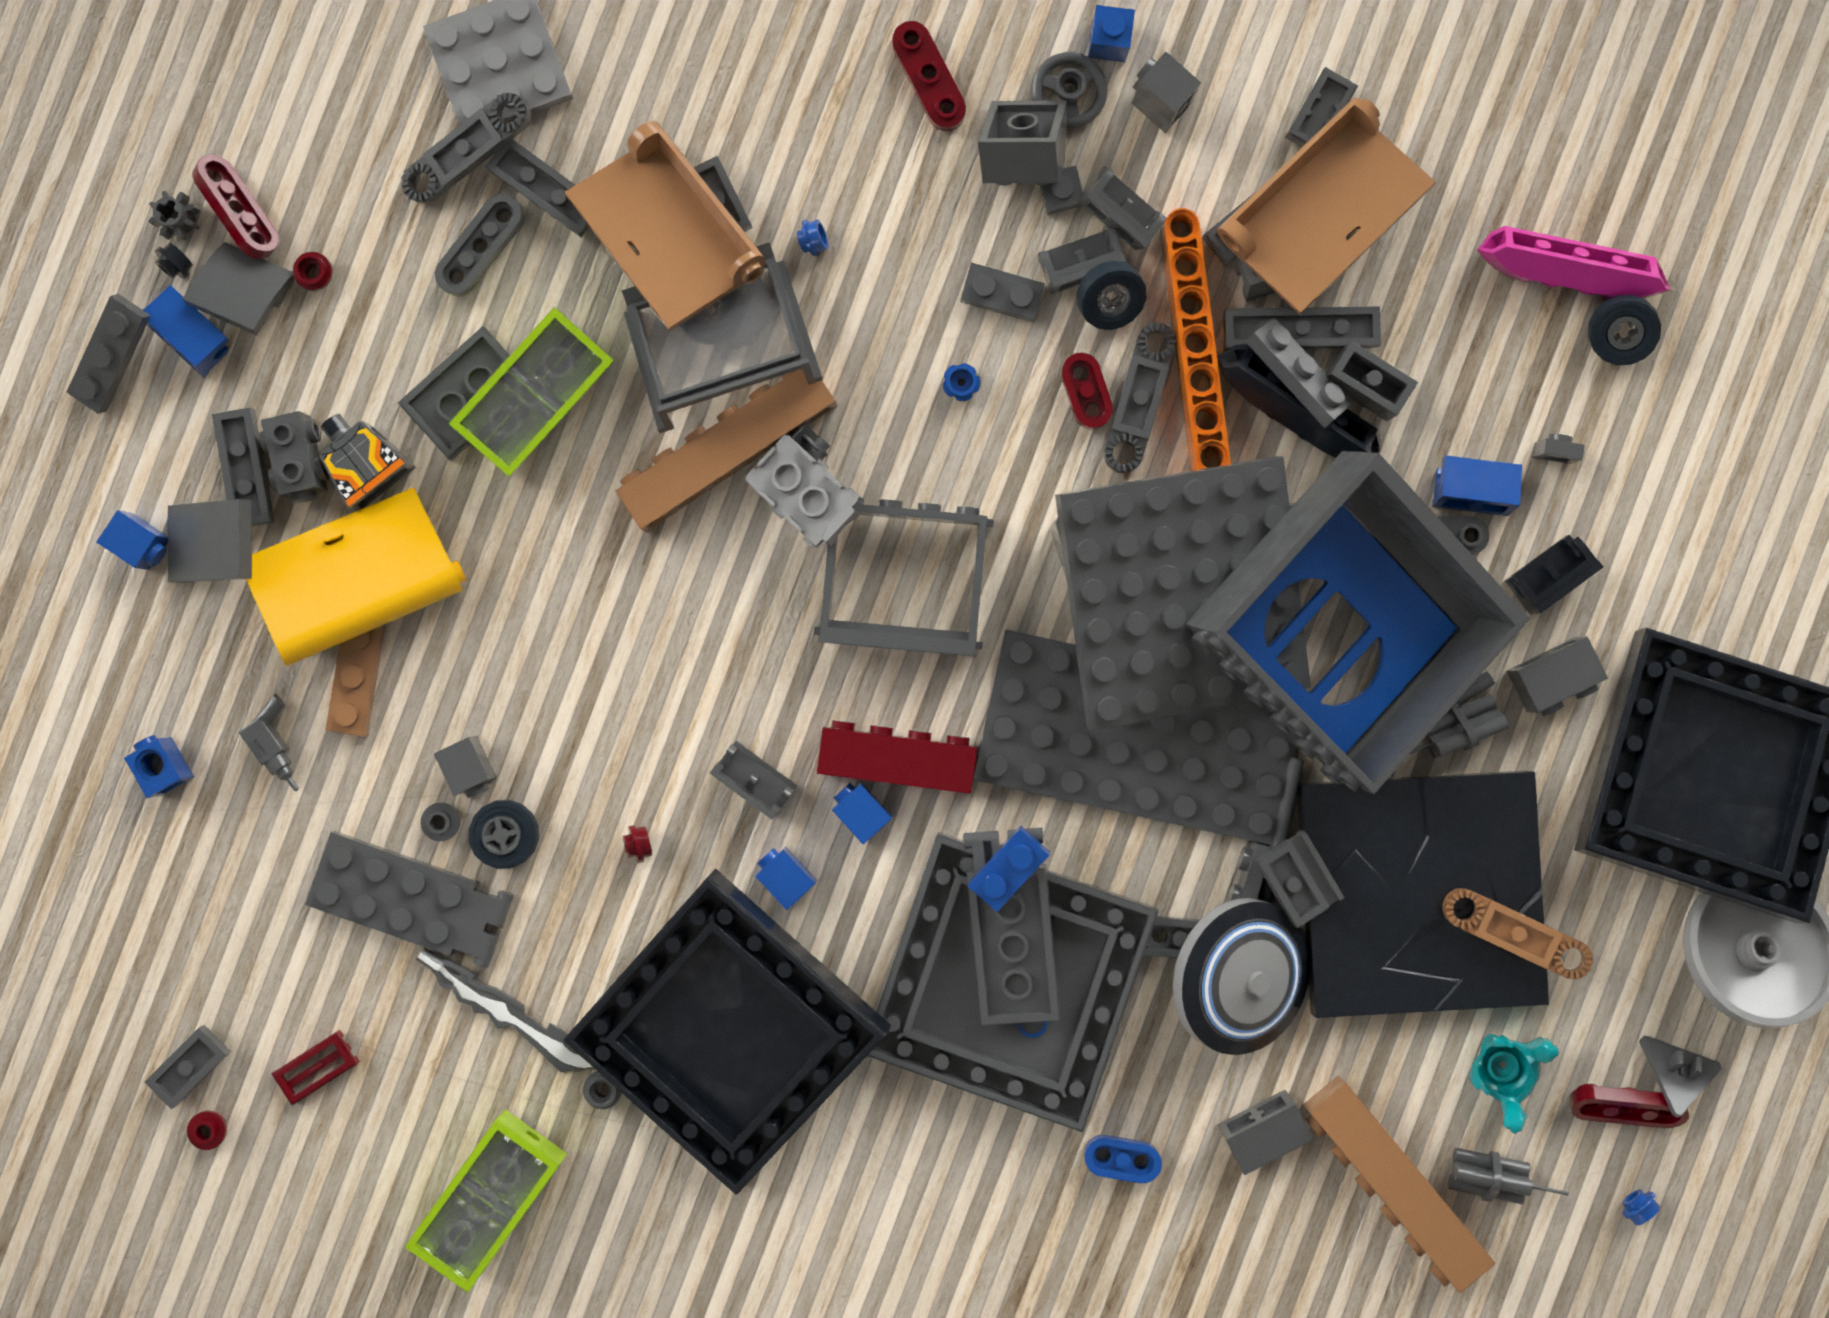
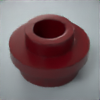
[293,252,333,291]
[623,825,652,864]
[187,1110,227,1150]

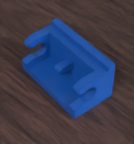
[143,285,230,378]
[1432,455,1522,516]

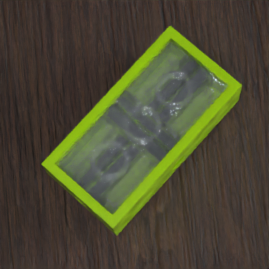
[449,307,614,477]
[404,1109,568,1293]

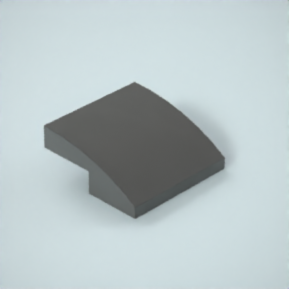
[182,242,294,336]

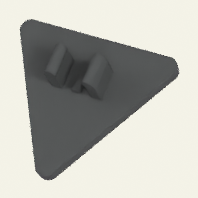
[1639,1036,1722,1117]

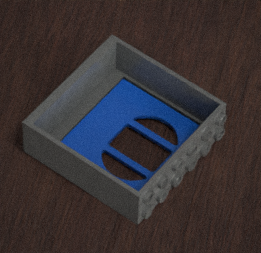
[1185,451,1530,794]

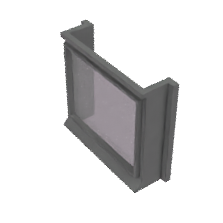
[622,242,823,433]

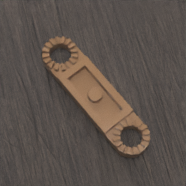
[1442,888,1594,980]

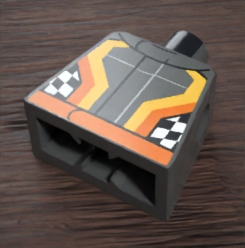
[319,414,416,511]

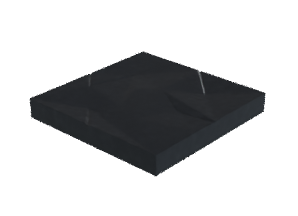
[1574,627,1829,923]
[1297,770,1549,1018]
[563,868,891,1195]

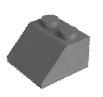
[978,100,1068,186]

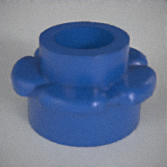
[797,219,829,257]
[943,363,980,401]
[1622,1189,1660,1226]

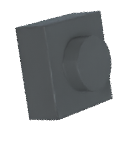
[1040,165,1083,215]
[1532,434,1585,464]

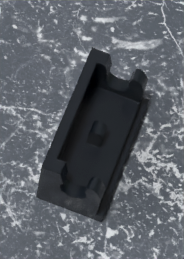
[1504,535,1604,614]

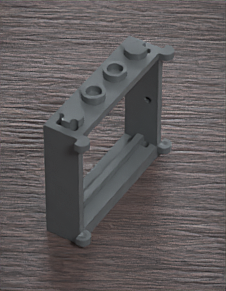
[814,497,994,657]

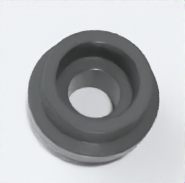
[421,803,460,841]
[583,1071,622,1109]

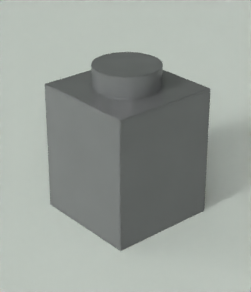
[434,736,496,798]

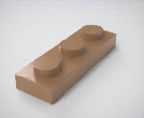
[325,624,386,737]

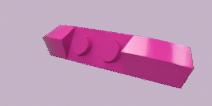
[1477,226,1670,299]

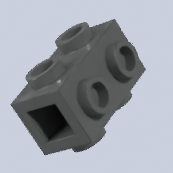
[259,411,329,503]

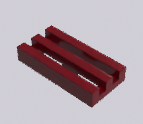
[271,1030,360,1106]

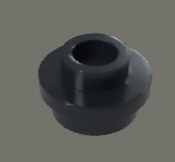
[155,243,193,279]

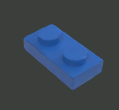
[967,826,1050,912]

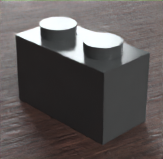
[1131,52,1201,133]
[1326,341,1418,421]
[1507,636,1608,716]

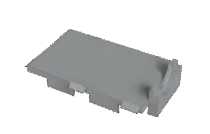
[745,434,860,548]

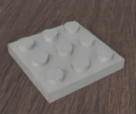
[423,0,573,125]

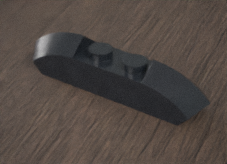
[1217,344,1381,458]

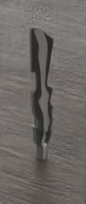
[416,947,592,1072]

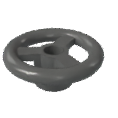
[1031,52,1108,129]

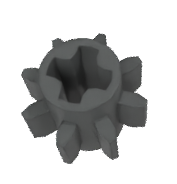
[148,191,201,241]

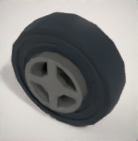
[469,800,539,869]

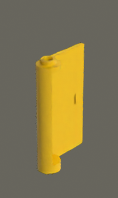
[246,487,467,667]

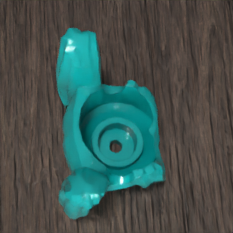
[1470,1034,1559,1134]

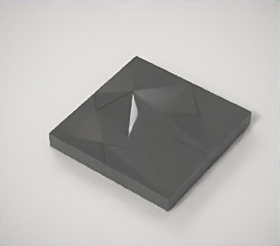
[868,832,1159,1133]

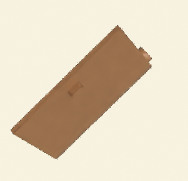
[1217,98,1436,315]
[565,121,766,332]

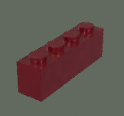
[817,720,977,794]

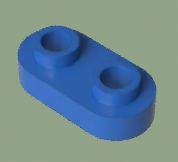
[1084,1135,1162,1183]

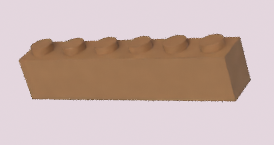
[615,369,837,532]
[1303,1076,1496,1293]

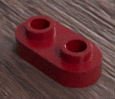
[1061,353,1113,430]

